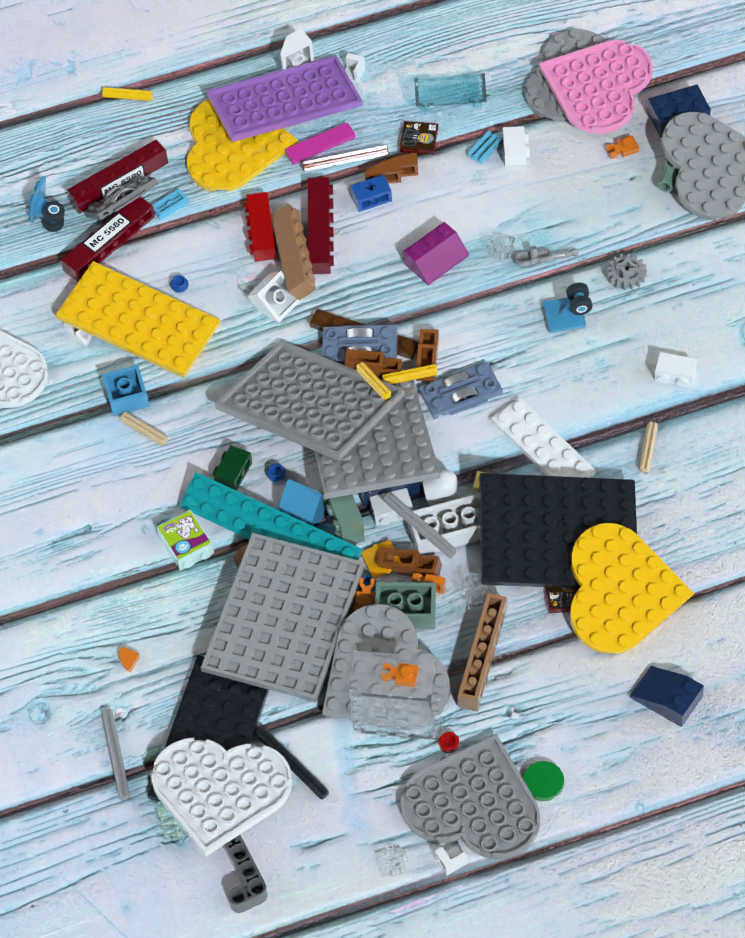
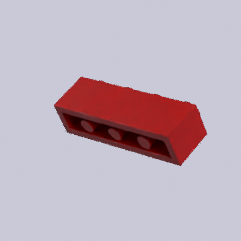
[244,192,276,262]

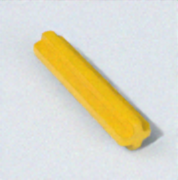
[102,87,153,101]
[356,362,391,400]
[382,365,438,384]

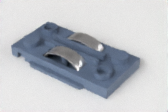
[322,325,398,366]
[419,361,503,419]

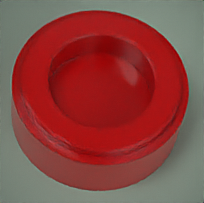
[439,732,459,753]

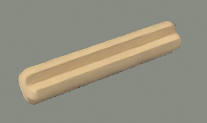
[120,412,168,446]
[639,422,658,473]

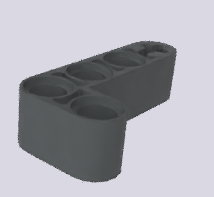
[223,835,268,913]

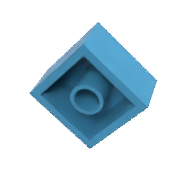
[102,365,150,416]

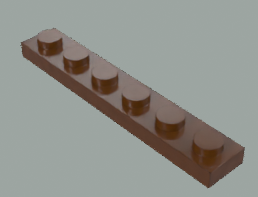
[310,309,419,360]

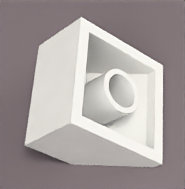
[280,29,314,70]
[247,271,302,323]

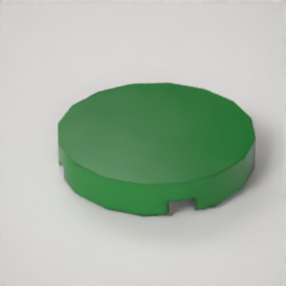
[523,761,564,801]

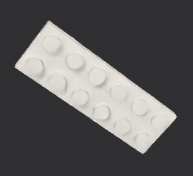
[491,398,595,478]

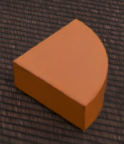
[119,646,140,673]

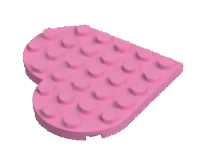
[539,40,653,134]

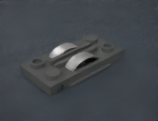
[84,175,158,220]

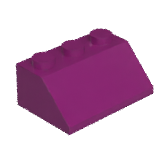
[403,221,469,285]

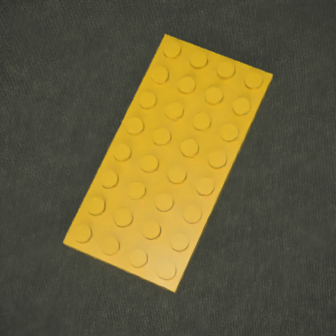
[56,261,220,378]

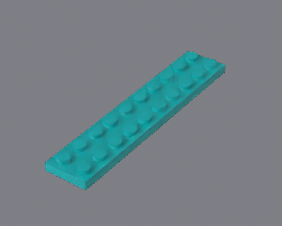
[179,472,364,561]

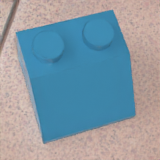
[279,479,325,527]

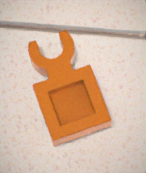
[606,135,640,159]
[411,573,446,594]
[355,578,376,610]
[381,663,419,687]

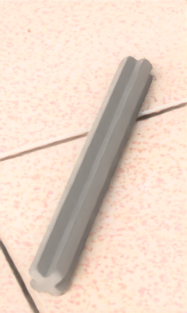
[383,492,456,558]
[102,709,130,800]

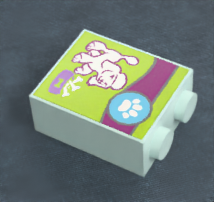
[157,510,214,571]

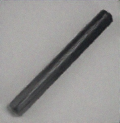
[255,727,329,800]

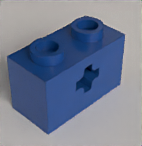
[350,175,392,212]

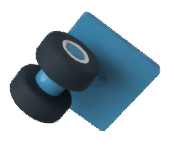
[28,176,65,232]
[543,282,593,333]

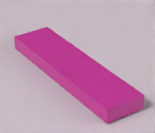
[285,122,356,165]

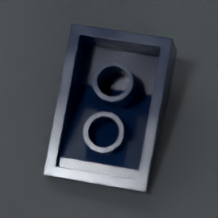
[629,666,704,727]

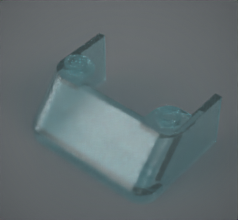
[414,73,486,110]

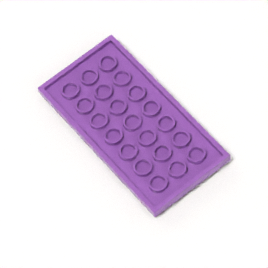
[207,55,363,142]

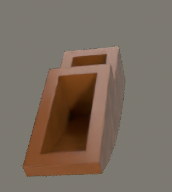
[365,153,418,184]
[416,329,439,381]
[345,349,402,380]
[377,548,442,577]

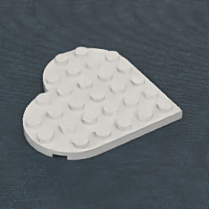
[0,330,48,408]
[151,738,292,856]

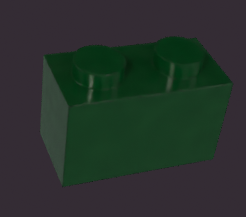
[213,445,253,491]

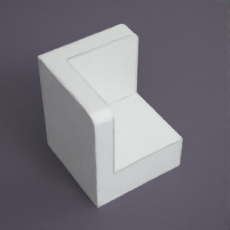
[345,53,365,83]
[435,846,468,876]

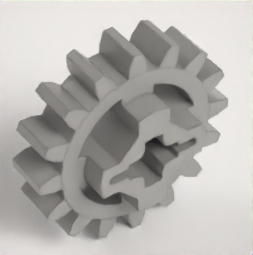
[607,253,647,290]

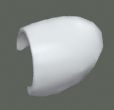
[423,469,458,506]

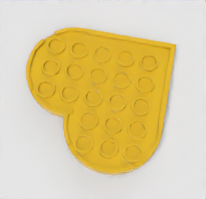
[187,99,298,192]
[570,523,694,654]

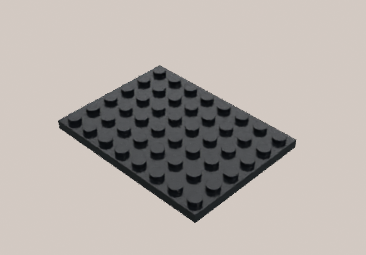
[479,473,637,589]

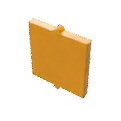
[362,540,401,578]

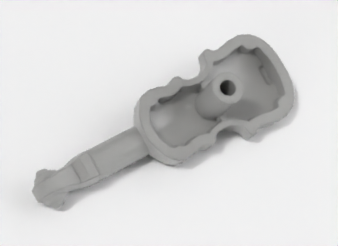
[514,245,579,267]

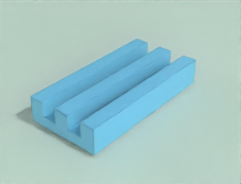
[468,130,503,164]
[152,188,189,220]

